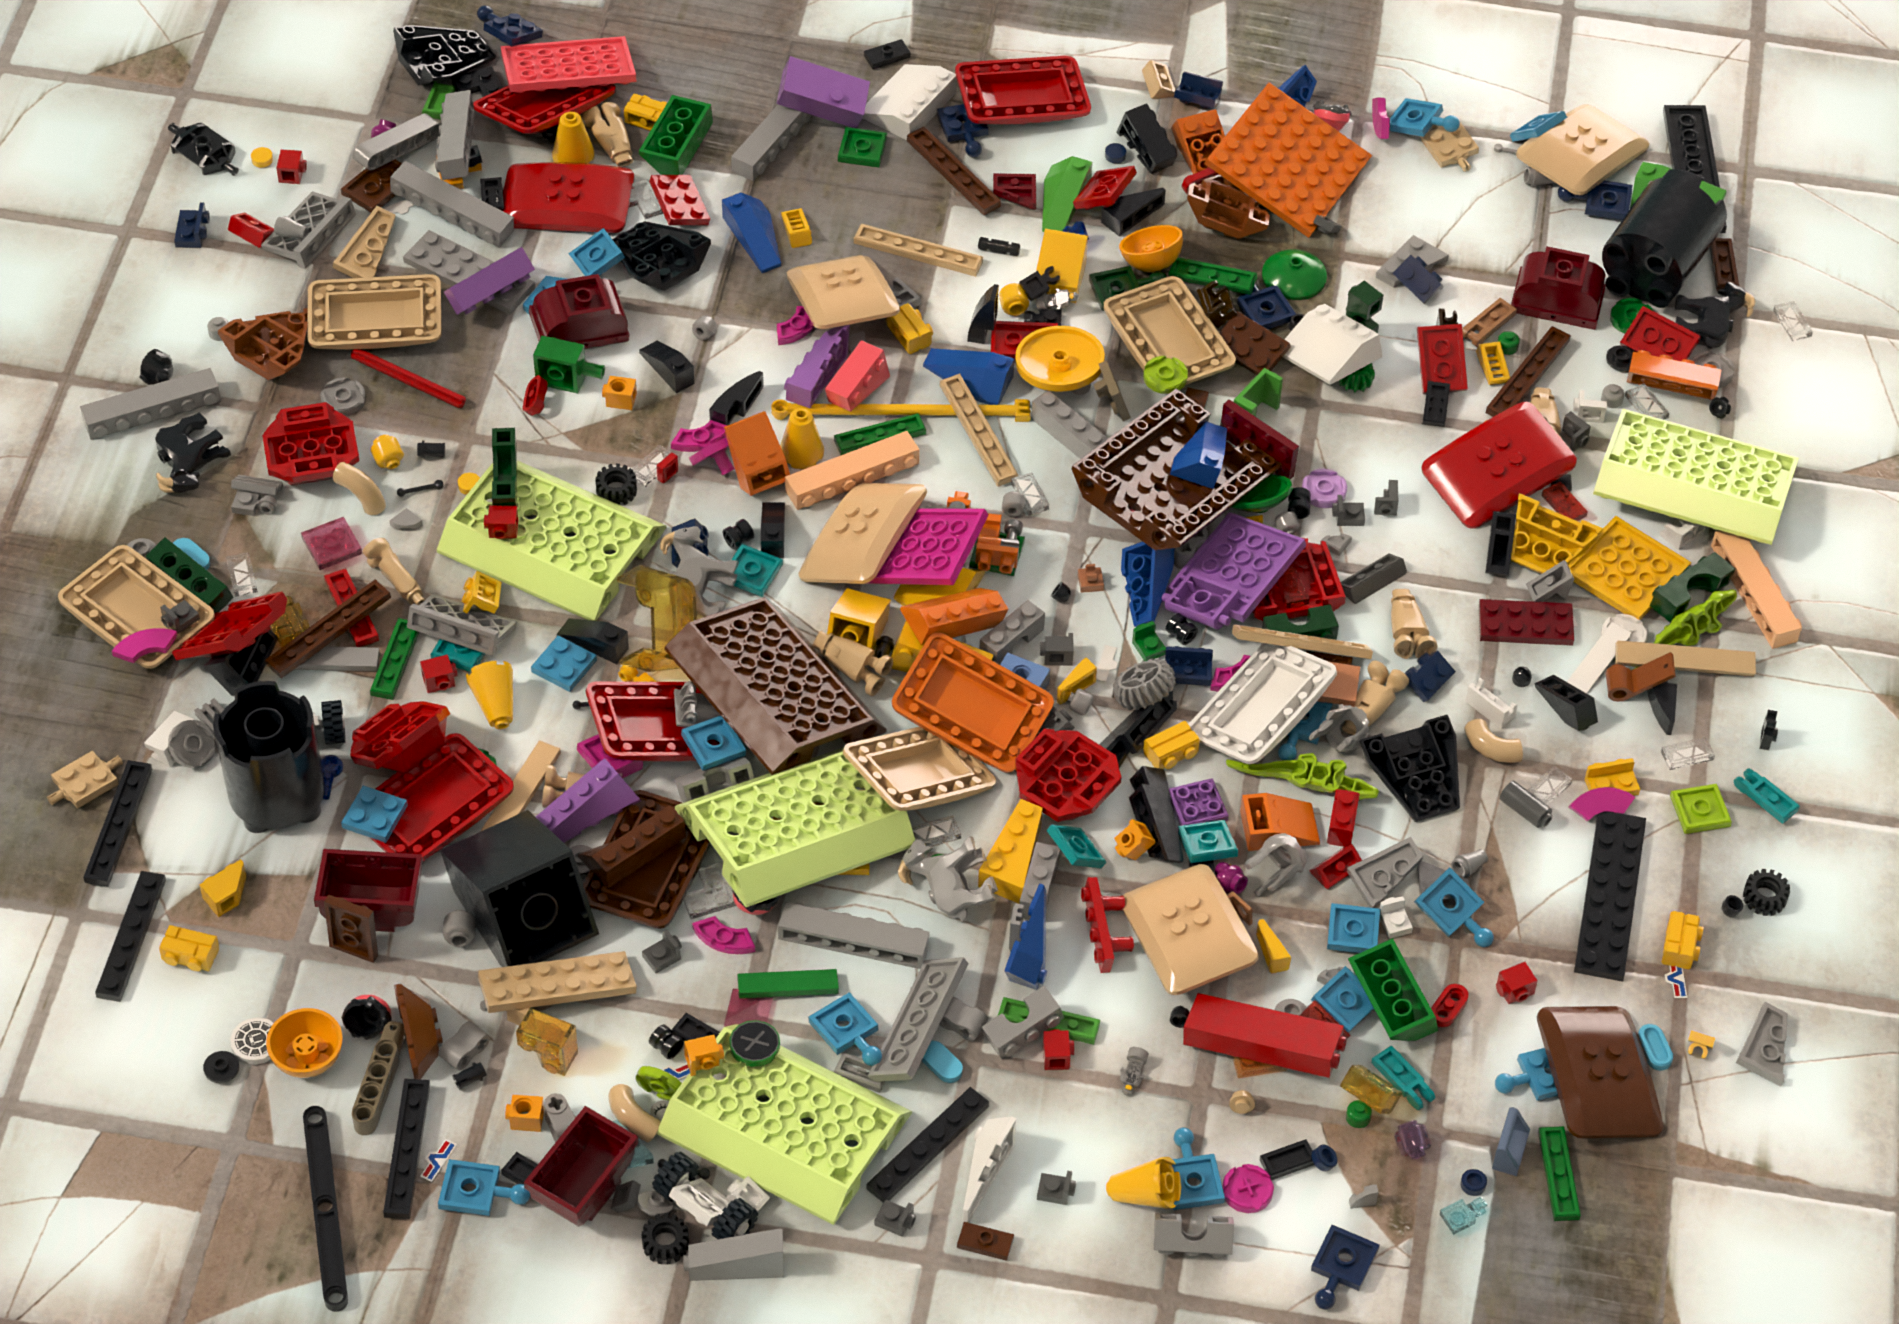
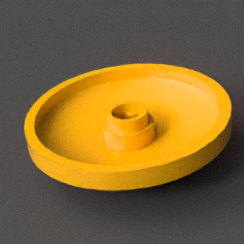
[1016,326,1105,392]

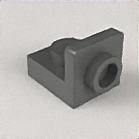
[1562,411,1591,452]
[1374,480,1399,516]
[1332,495,1365,526]
[160,600,200,634]
[1039,706,1075,732]
[642,930,682,973]
[1037,1170,1076,1205]
[874,1199,916,1237]

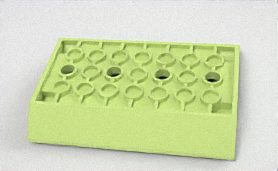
[1593,409,1799,545]
[437,460,667,621]
[675,747,915,907]
[657,1024,912,1225]

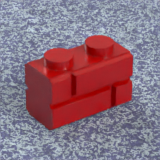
[1327,789,1360,847]

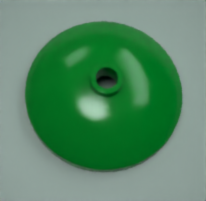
[1262,249,1327,300]
[1231,475,1293,513]

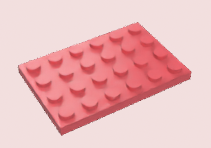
[501,36,636,93]

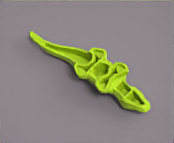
[1633,589,1737,670]
[1226,753,1379,801]

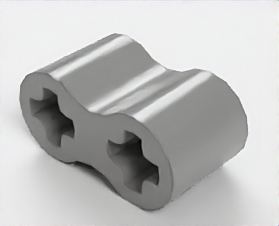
[1174,528,1208,570]
[939,997,988,1041]
[438,1021,490,1071]

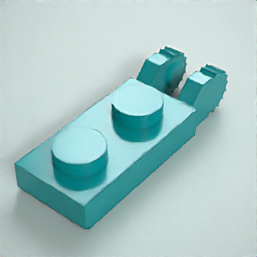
[1733,768,1800,824]
[1371,1046,1436,1111]

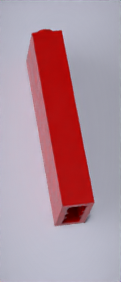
[1183,993,1347,1078]

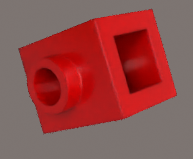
[276,149,307,184]
[484,505,519,539]
[420,654,458,693]
[1496,962,1538,1004]
[1042,1029,1074,1070]

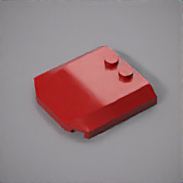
[1253,537,1346,621]
[172,591,287,660]

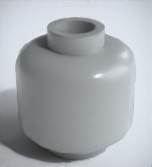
[443,910,476,947]

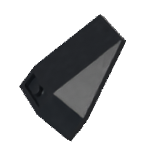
[393,25,496,85]
[612,221,711,291]
[1359,714,1460,822]

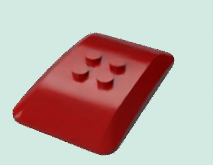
[955,55,1091,124]
[473,84,616,134]
[503,162,635,233]
[1421,402,1577,529]
[585,681,720,762]
[369,733,514,861]

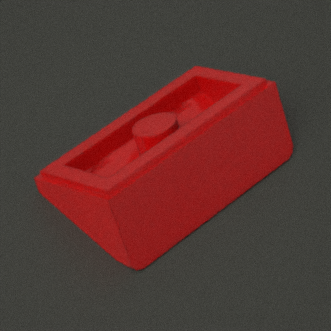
[228,212,274,248]
[1309,844,1362,889]

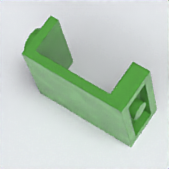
[1234,368,1283,417]

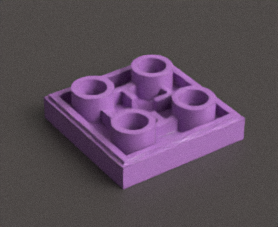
[1169,778,1229,826]

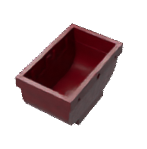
[1511,246,1606,330]
[529,274,630,349]
[314,849,423,932]
[524,1106,639,1227]

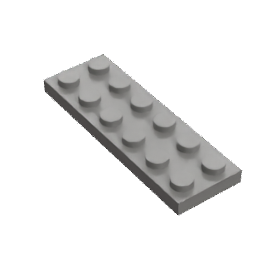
[403,230,535,315]
[868,957,969,1082]

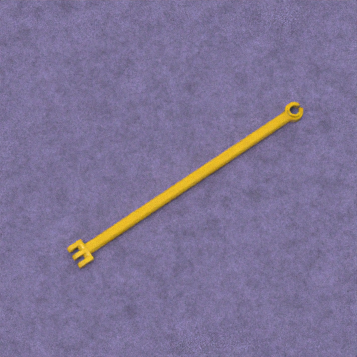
[771,399,1031,422]

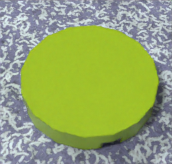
[1143,356,1188,394]
[635,1066,682,1101]

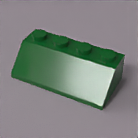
[639,95,713,175]
[1348,938,1438,1041]

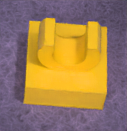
[1688,1030,1715,1059]

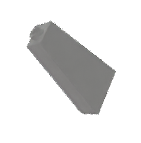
[683,1229,784,1281]

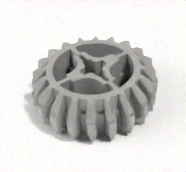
[1113,658,1176,710]

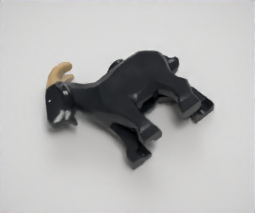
[1675,282,1756,349]
[155,412,231,493]

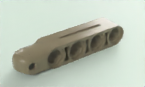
[352,1021,406,1135]

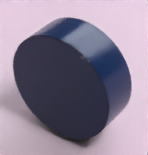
[1105,143,1126,164]
[1311,1144,1338,1172]
[1460,1169,1487,1196]

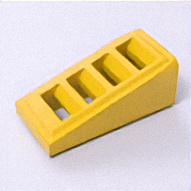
[781,208,812,248]
[1476,341,1510,385]
[1057,657,1097,705]
[1256,919,1291,974]

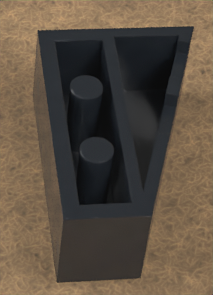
[203,629,279,696]

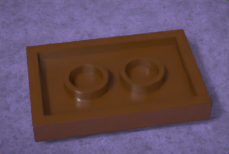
[341,159,402,213]
[1219,311,1291,375]
[324,895,378,963]

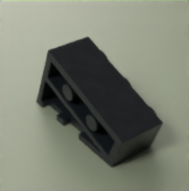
[1116,103,1178,174]

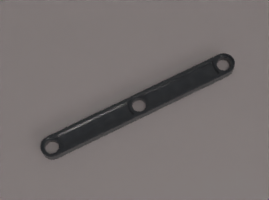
[303,1106,348,1312]

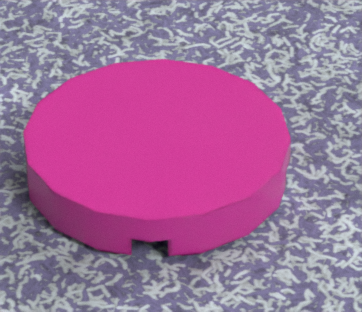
[1222,1164,1274,1213]

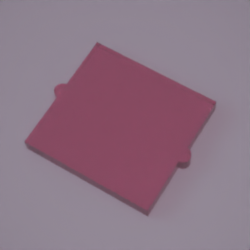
[724,988,773,1027]

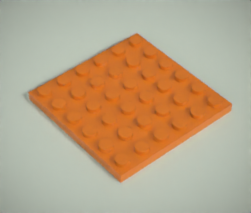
[1204,82,1372,238]

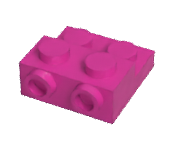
[577,734,643,778]

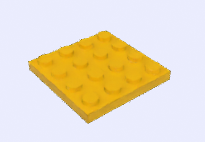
[1568,516,1692,620]

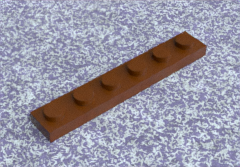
[907,126,1001,215]
[1485,326,1571,417]
[265,579,391,679]

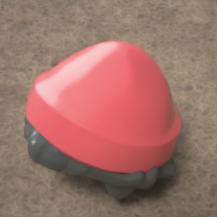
[1313,100,1352,131]

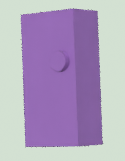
[776,56,870,128]

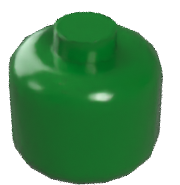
[1497,331,1520,355]
[1346,1100,1372,1128]

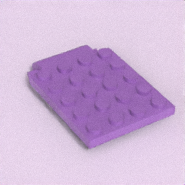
[1162,512,1306,630]

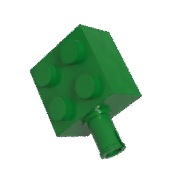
[533,336,605,394]

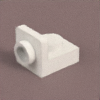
[1573,390,1607,423]
[1379,896,1413,939]
[726,1176,770,1212]

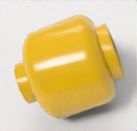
[999,283,1029,316]
[370,434,404,470]

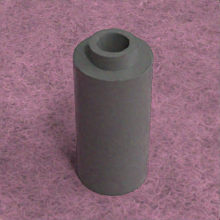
[1499,780,1553,828]

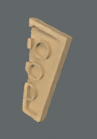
[333,206,396,278]

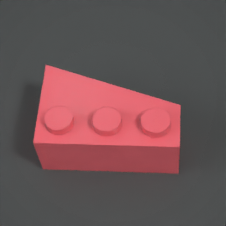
[825,340,890,412]

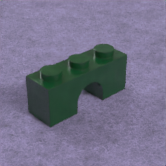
[1346,280,1384,333]
[1262,604,1339,640]

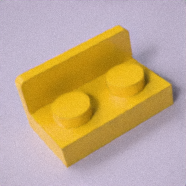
[461,571,502,614]
[1584,758,1640,796]

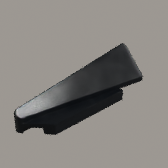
[1099,680,1177,768]
[1129,766,1184,864]

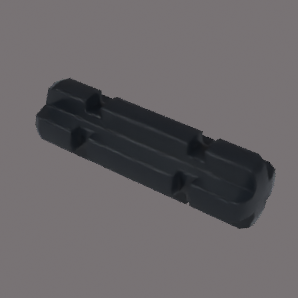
[978,237,1020,256]

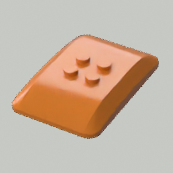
[892,632,1054,773]

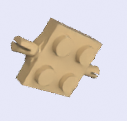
[1421,122,1479,172]
[47,751,123,809]

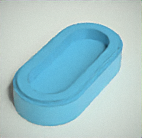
[173,538,210,570]
[1638,1024,1673,1071]
[922,1041,963,1083]

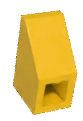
[199,859,246,917]

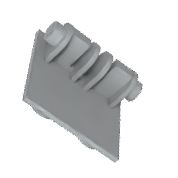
[674,681,721,728]

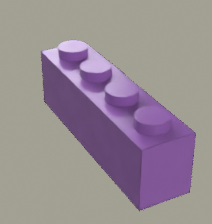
[444,247,535,315]
[784,325,850,408]
[536,758,641,843]

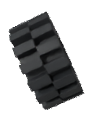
[595,463,637,505]
[1743,869,1790,916]
[641,1213,689,1264]

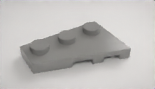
[1376,235,1449,288]
[1347,837,1423,908]
[1736,1002,1788,1087]

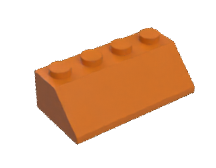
[1627,350,1721,400]
[900,588,1008,645]

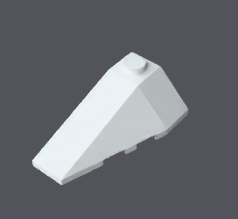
[963,1117,1016,1222]

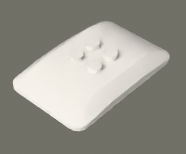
[1188,643,1337,764]

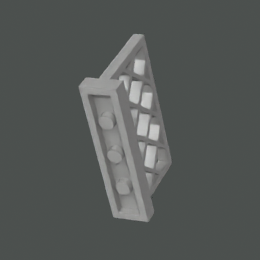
[261,191,356,269]
[407,594,517,655]

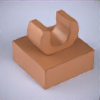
[1078,564,1104,593]

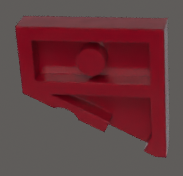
[993,173,1036,210]

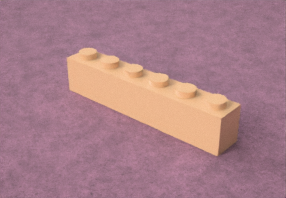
[785,431,919,510]
[1711,530,1802,649]

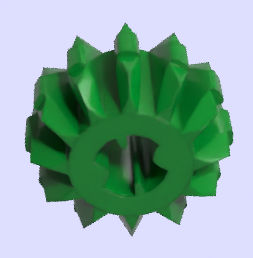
[1339,363,1375,393]

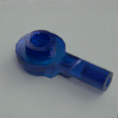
[321,755,343,800]

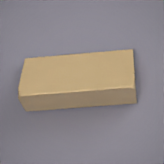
[1142,60,1175,99]

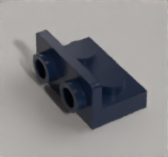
[174,202,210,248]

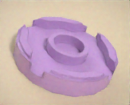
[1302,469,1347,508]

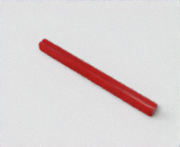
[351,349,466,408]

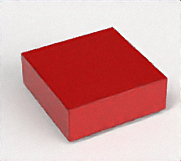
[656,452,679,484]

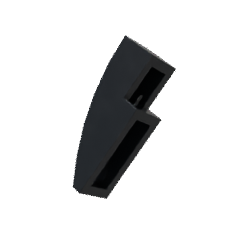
[967,284,999,344]
[709,371,764,426]
[1485,511,1516,576]
[1647,681,1677,735]

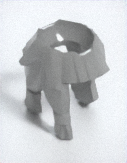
[1309,704,1369,753]
[1244,833,1307,896]

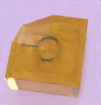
[516,1008,578,1076]

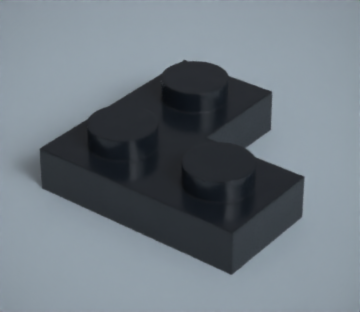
[452,66,503,97]

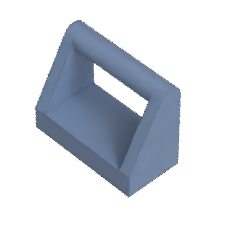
[1492,1107,1530,1176]

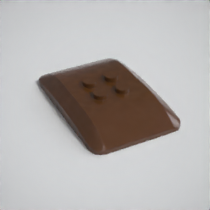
[583,790,711,929]
[1536,1006,1663,1139]

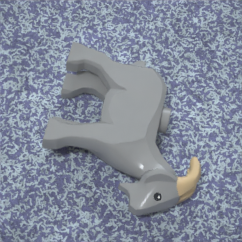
[660,526,739,617]
[898,836,998,921]

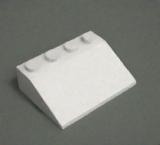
[862,64,957,140]
[1283,304,1382,385]

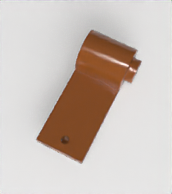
[1606,652,1676,702]

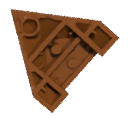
[1187,175,1270,239]
[218,308,308,380]
[394,984,443,1079]

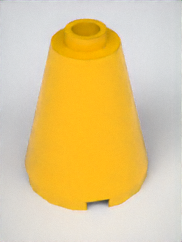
[552,112,595,164]
[780,408,824,469]
[466,661,513,729]
[1106,1157,1181,1209]

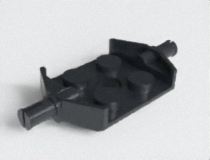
[168,123,239,176]

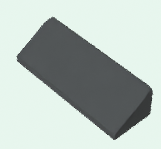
[1341,553,1407,604]

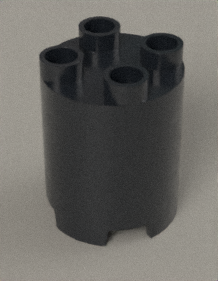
[1602,169,1727,308]
[213,681,325,833]

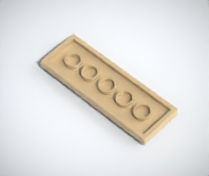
[478,951,637,1013]

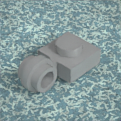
[231,490,277,516]

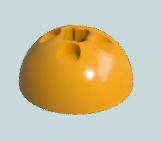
[1119,225,1183,272]
[266,1008,343,1078]

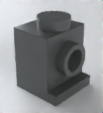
[1040,633,1074,666]

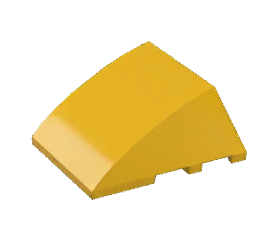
[1511,493,1603,574]
[894,567,986,606]

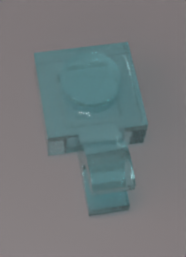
[1440,1197,1487,1235]

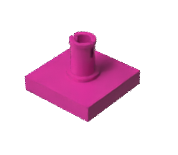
[689,437,735,475]

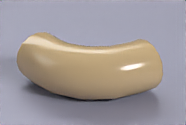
[333,462,386,515]
[1464,719,1523,763]
[608,1084,660,1143]

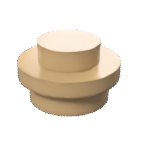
[1229,1090,1255,1114]

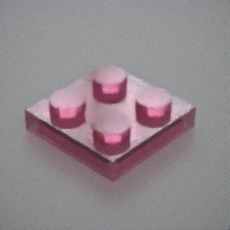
[301,516,362,570]

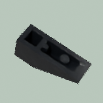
[1101,188,1166,236]
[639,340,695,393]
[761,502,785,558]
[556,618,629,665]
[1534,675,1598,731]

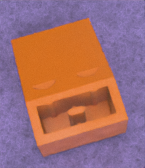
[1171,109,1225,174]
[724,411,790,496]
[1240,793,1320,851]

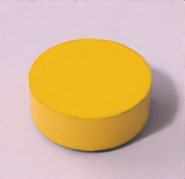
[251,147,273,168]
[458,472,480,495]

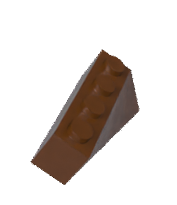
[578,805,686,888]

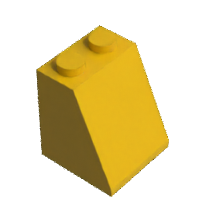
[1036,229,1088,303]
[827,588,891,650]

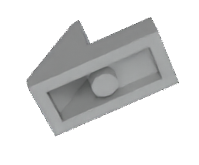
[1526,560,1574,602]

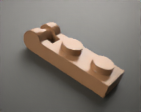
[1462,298,1517,347]

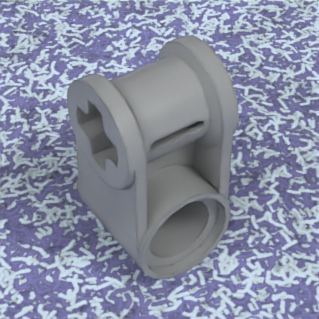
[544,1093,576,1143]

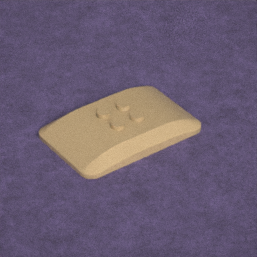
[1516,104,1649,195]
[787,255,900,329]
[307,274,442,349]
[1104,276,1236,385]
[798,483,927,584]
[58,545,215,669]
[843,727,996,811]
[1123,864,1258,995]

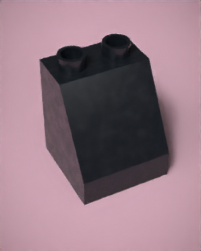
[440,810,599,967]

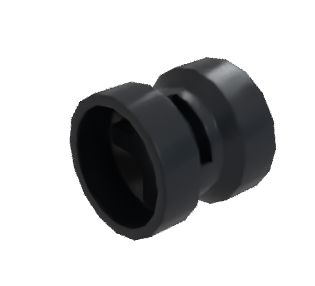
[1288,487,1311,519]
[722,519,754,549]
[1165,613,1198,645]
[649,1024,684,1059]

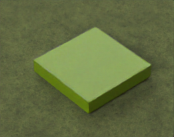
[1670,784,1732,834]

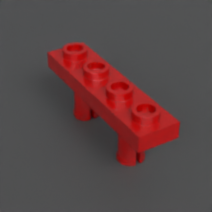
[1081,877,1134,973]

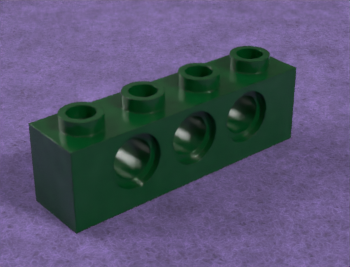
[145,537,234,614]

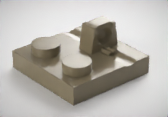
[1094,360,1131,421]

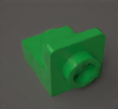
[1132,621,1166,661]

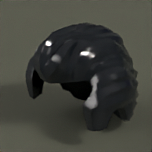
[139,349,174,385]

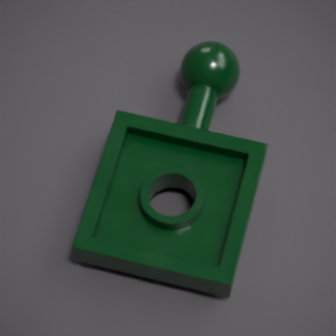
[1089,266,1166,311]

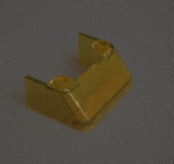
[617,565,697,672]

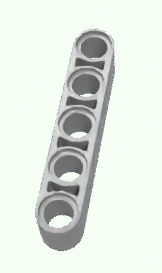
[352,113,442,170]

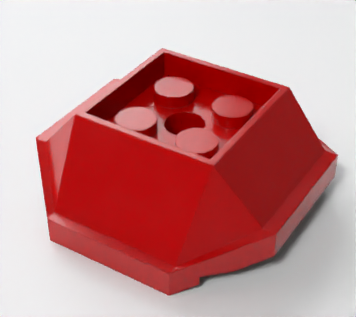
[262,402,360,485]
[350,701,450,773]
[1015,728,1122,822]

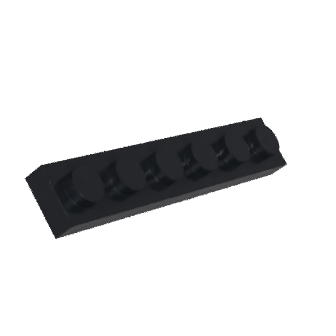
[83,760,153,887]
[95,871,166,1002]
[383,1079,431,1219]
[866,1087,989,1203]

